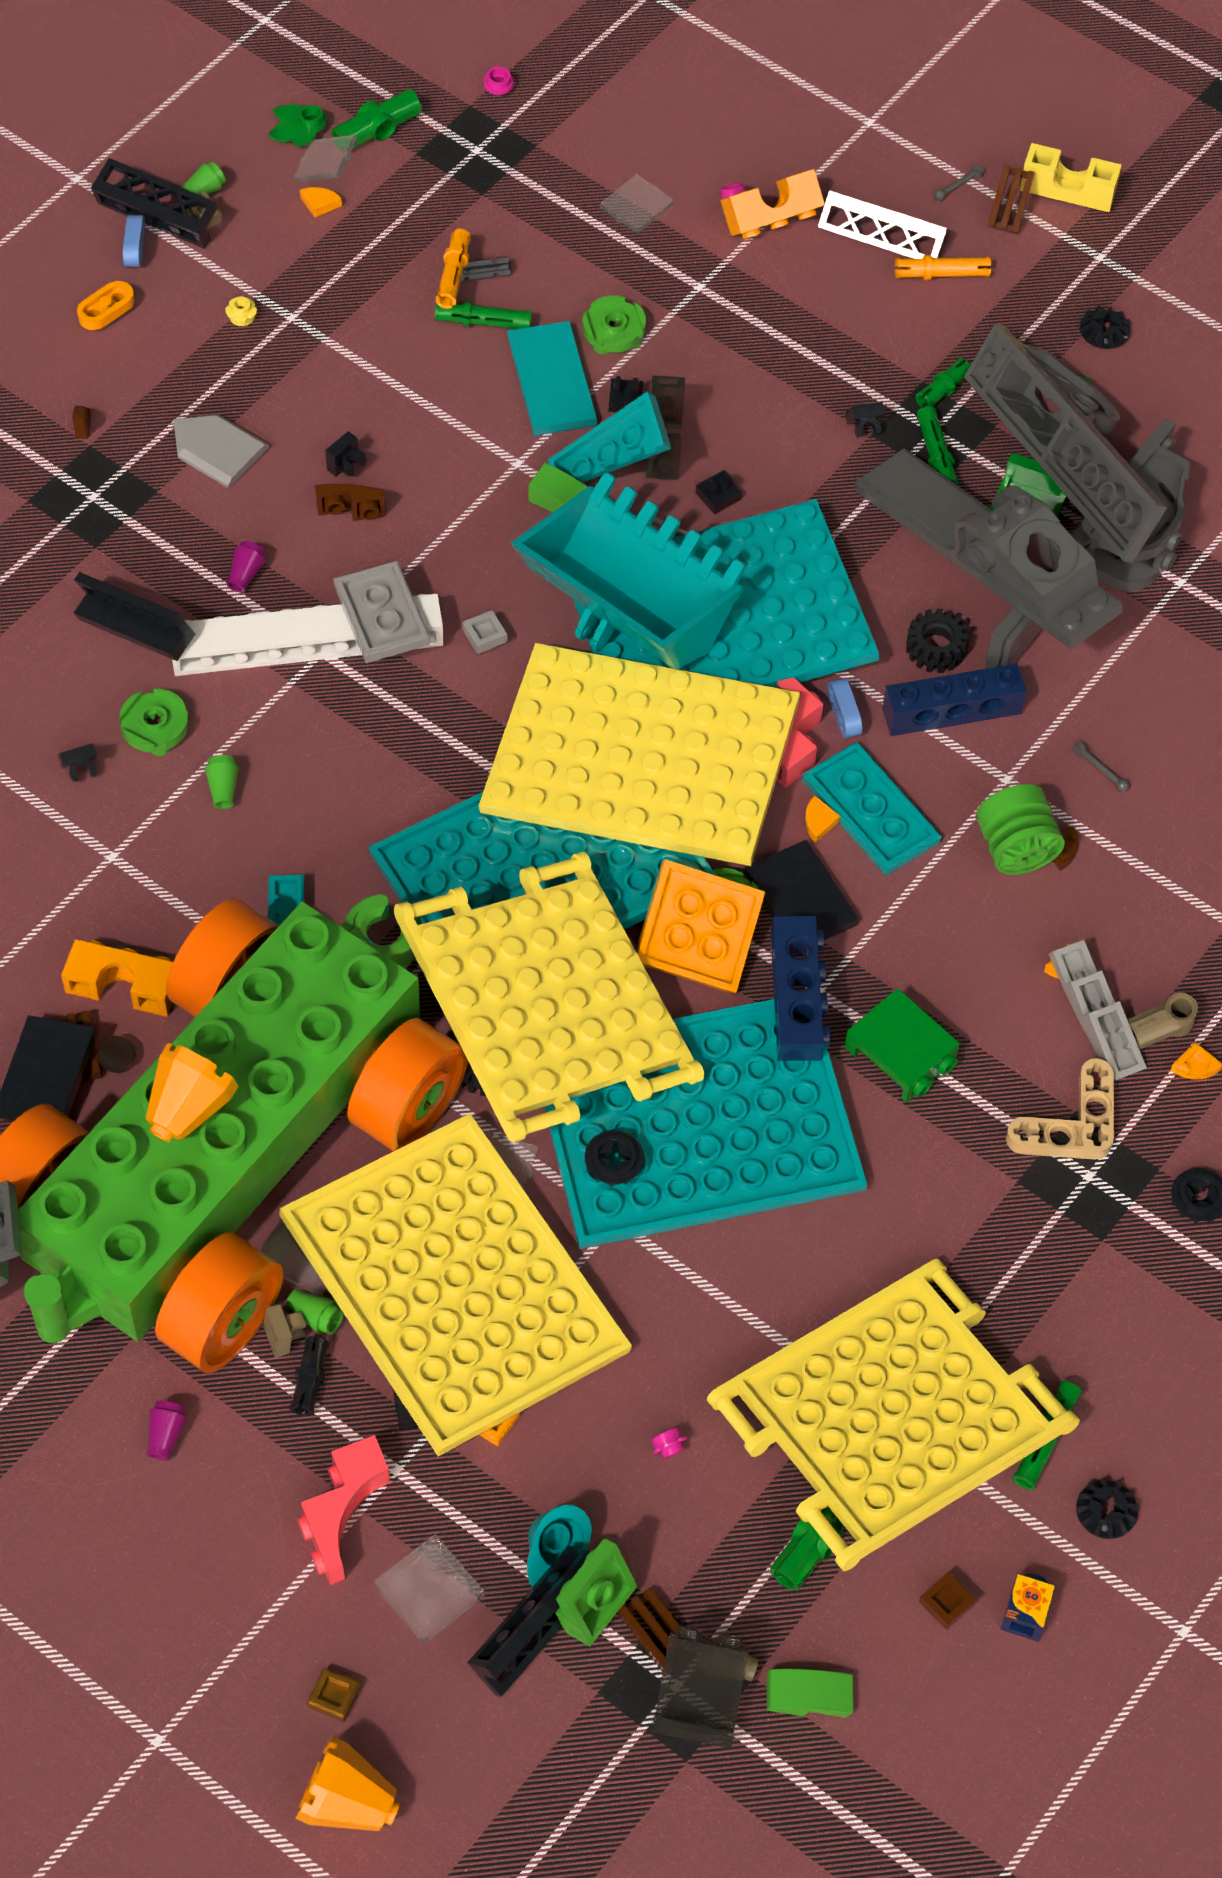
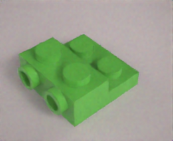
[555,1538,637,1647]

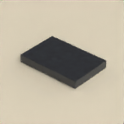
[744,840,858,940]
[0,1015,98,1121]

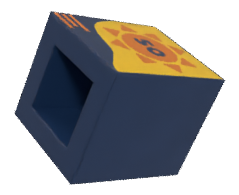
[1001,1573,1056,1642]

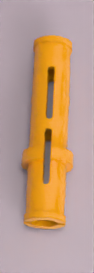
[436,229,471,309]
[895,255,991,280]

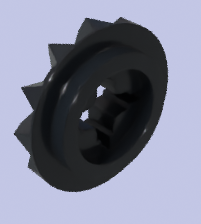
[1080,305,1131,349]
[585,1130,644,1188]
[1170,1168,1222,1224]
[1076,1477,1139,1539]

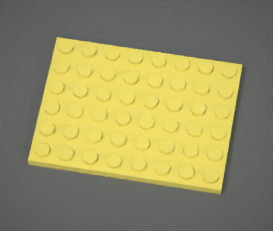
[479,643,800,866]
[279,1113,632,1457]

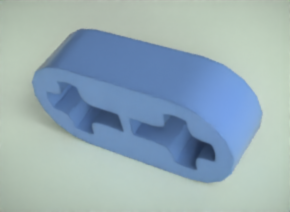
[123,215,145,268]
[827,678,862,738]

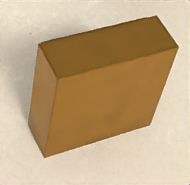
[307,1667,361,1722]

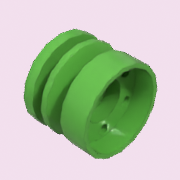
[976,784,1065,875]

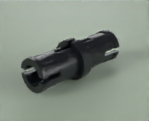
[290,1336,330,1416]

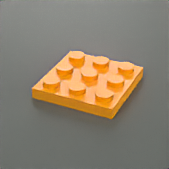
[636,859,765,994]

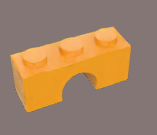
[720,169,825,239]
[61,939,173,1017]

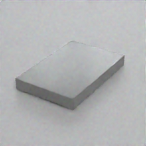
[333,561,430,663]

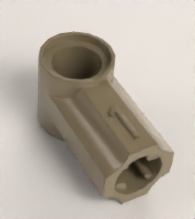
[1127,992,1198,1050]

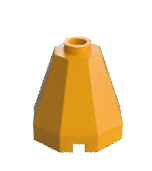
[145,1043,239,1143]
[295,1736,401,1831]

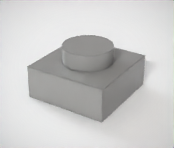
[462,610,507,654]

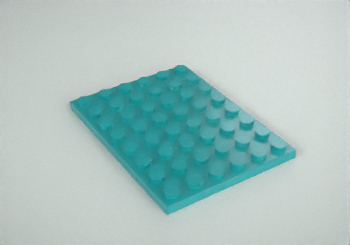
[572,499,879,688]
[368,792,717,930]
[543,999,867,1249]

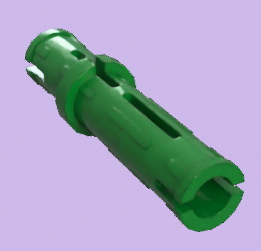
[435,301,531,329]
[916,406,959,486]
[1012,1381,1082,1490]

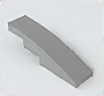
[1049,940,1147,1081]

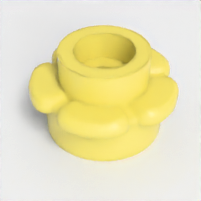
[226,296,257,326]

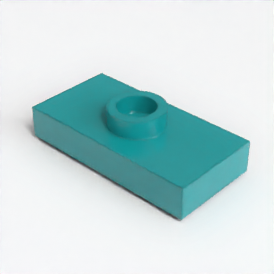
[268,874,304,925]

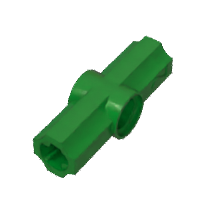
[331,89,422,153]
[770,1506,845,1591]

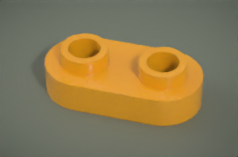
[77,281,135,330]

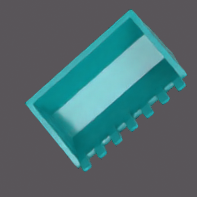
[511,473,746,670]

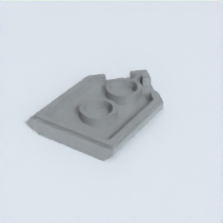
[173,414,270,489]

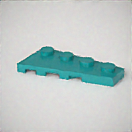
[548,391,672,483]

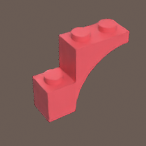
[776,678,823,788]
[297,1435,390,1585]

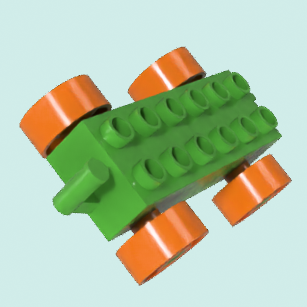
[0,894,468,1373]

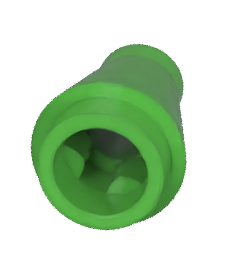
[180,161,226,201]
[205,755,239,809]
[286,1289,344,1335]

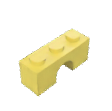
[1020,143,1122,212]

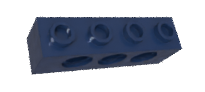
[882,664,1027,736]
[770,916,830,1061]

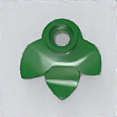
[268,104,327,147]

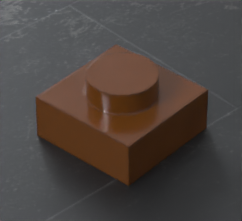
[919,1572,976,1630]

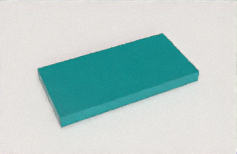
[507,321,597,436]
[802,742,942,876]

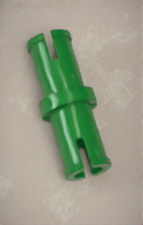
[915,358,971,408]

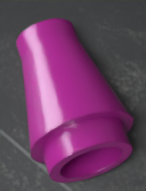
[226,541,265,593]
[147,1400,187,1461]

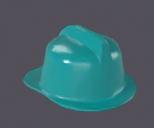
[526,1504,592,1587]

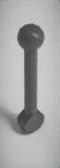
[933,165,984,201]
[1072,742,1129,792]

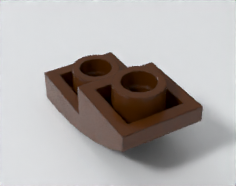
[315,483,385,521]

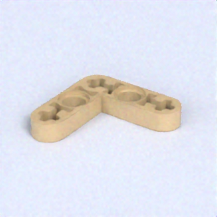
[1006,1058,1114,1160]

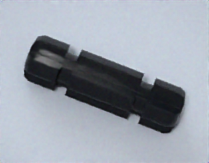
[461,256,511,281]

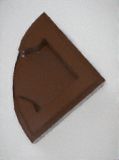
[72,406,91,439]
[1053,826,1078,871]

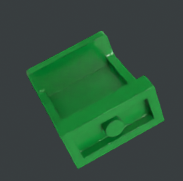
[988,453,1068,518]
[844,988,960,1103]

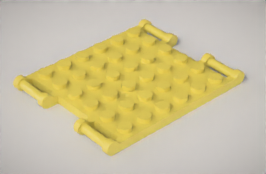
[394,852,704,1143]
[707,1259,1080,1571]

